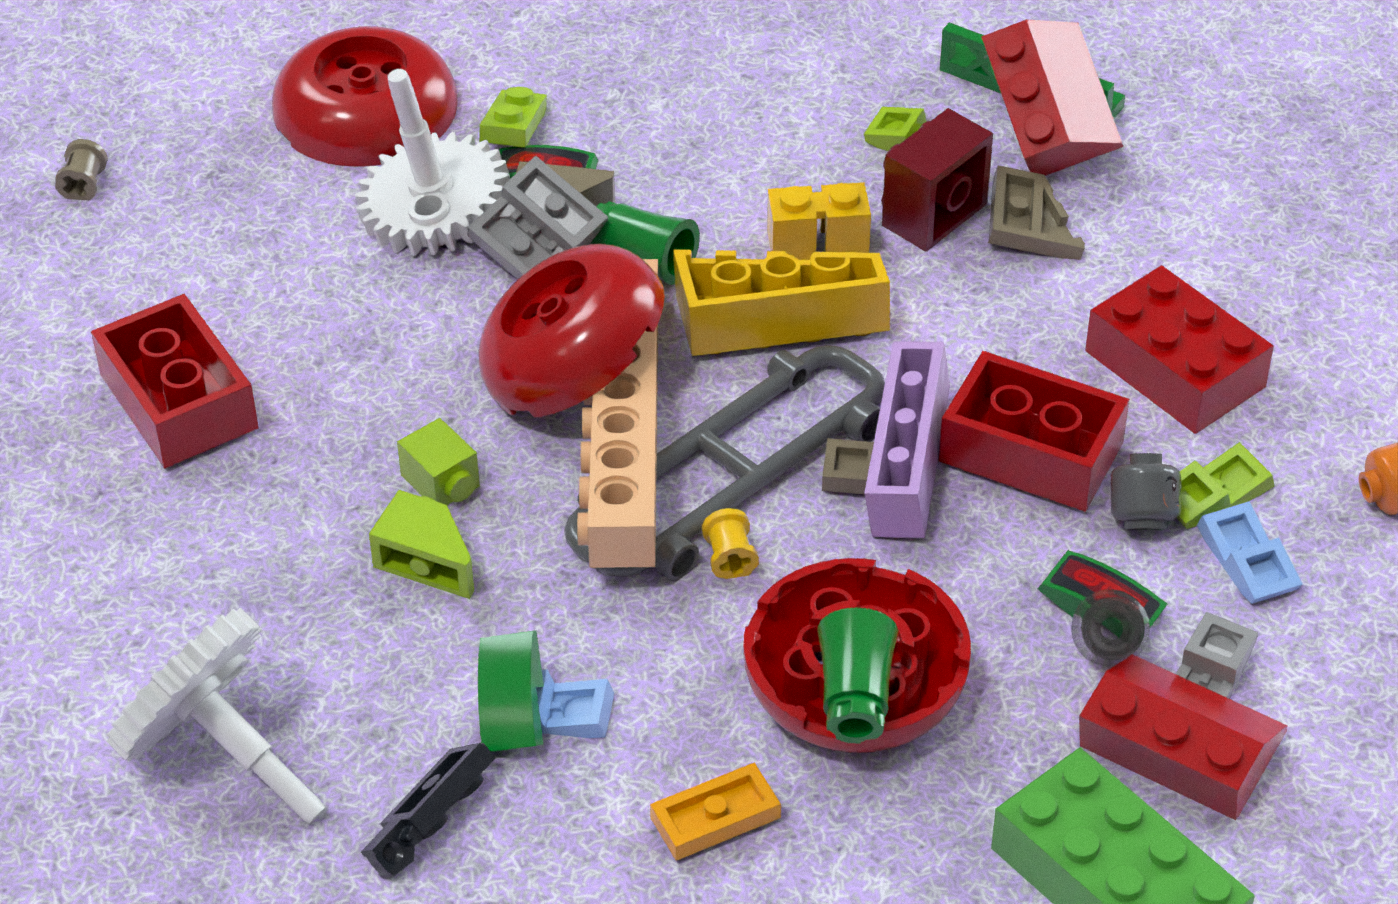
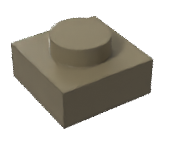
[822,438,874,494]

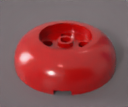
[272,26,458,167]
[478,244,665,417]
[743,558,971,753]

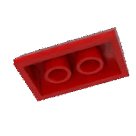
[981,19,1123,176]
[1079,654,1288,820]

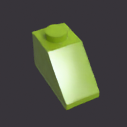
[369,490,475,599]

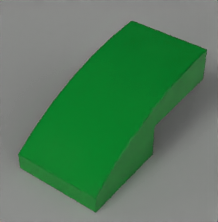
[478,630,544,752]

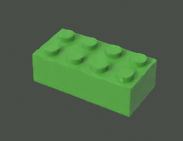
[991,747,1255,904]

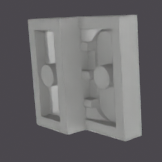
[467,156,608,279]

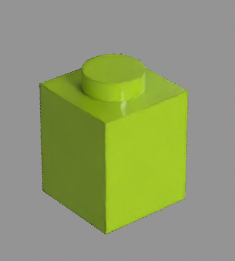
[397,418,480,505]

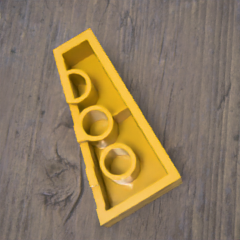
[673,250,890,356]

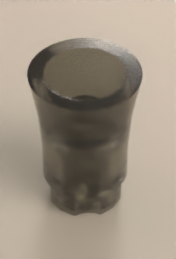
[1071,589,1150,667]

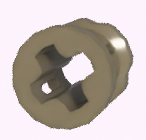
[55,139,108,201]

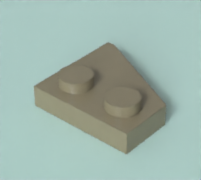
[988,165,1085,260]

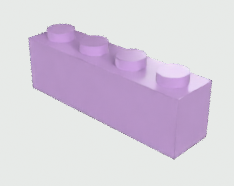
[864,341,950,538]

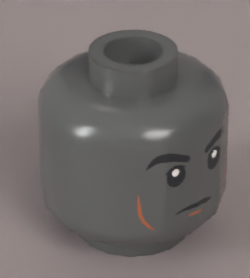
[1111,453,1181,530]

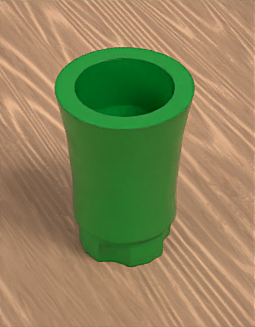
[590,201,700,285]
[817,608,898,744]

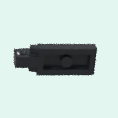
[361,743,495,878]

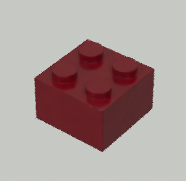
[881,108,993,252]

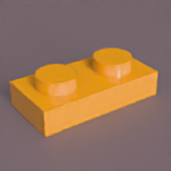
[650,762,781,861]

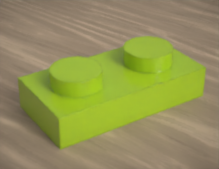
[479,86,547,147]

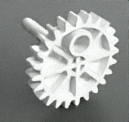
[355,69,510,256]
[106,607,326,824]

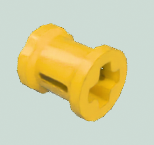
[702,508,759,579]

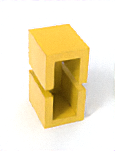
[767,182,871,260]

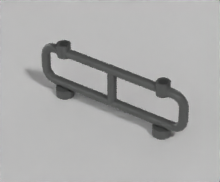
[564,345,885,582]

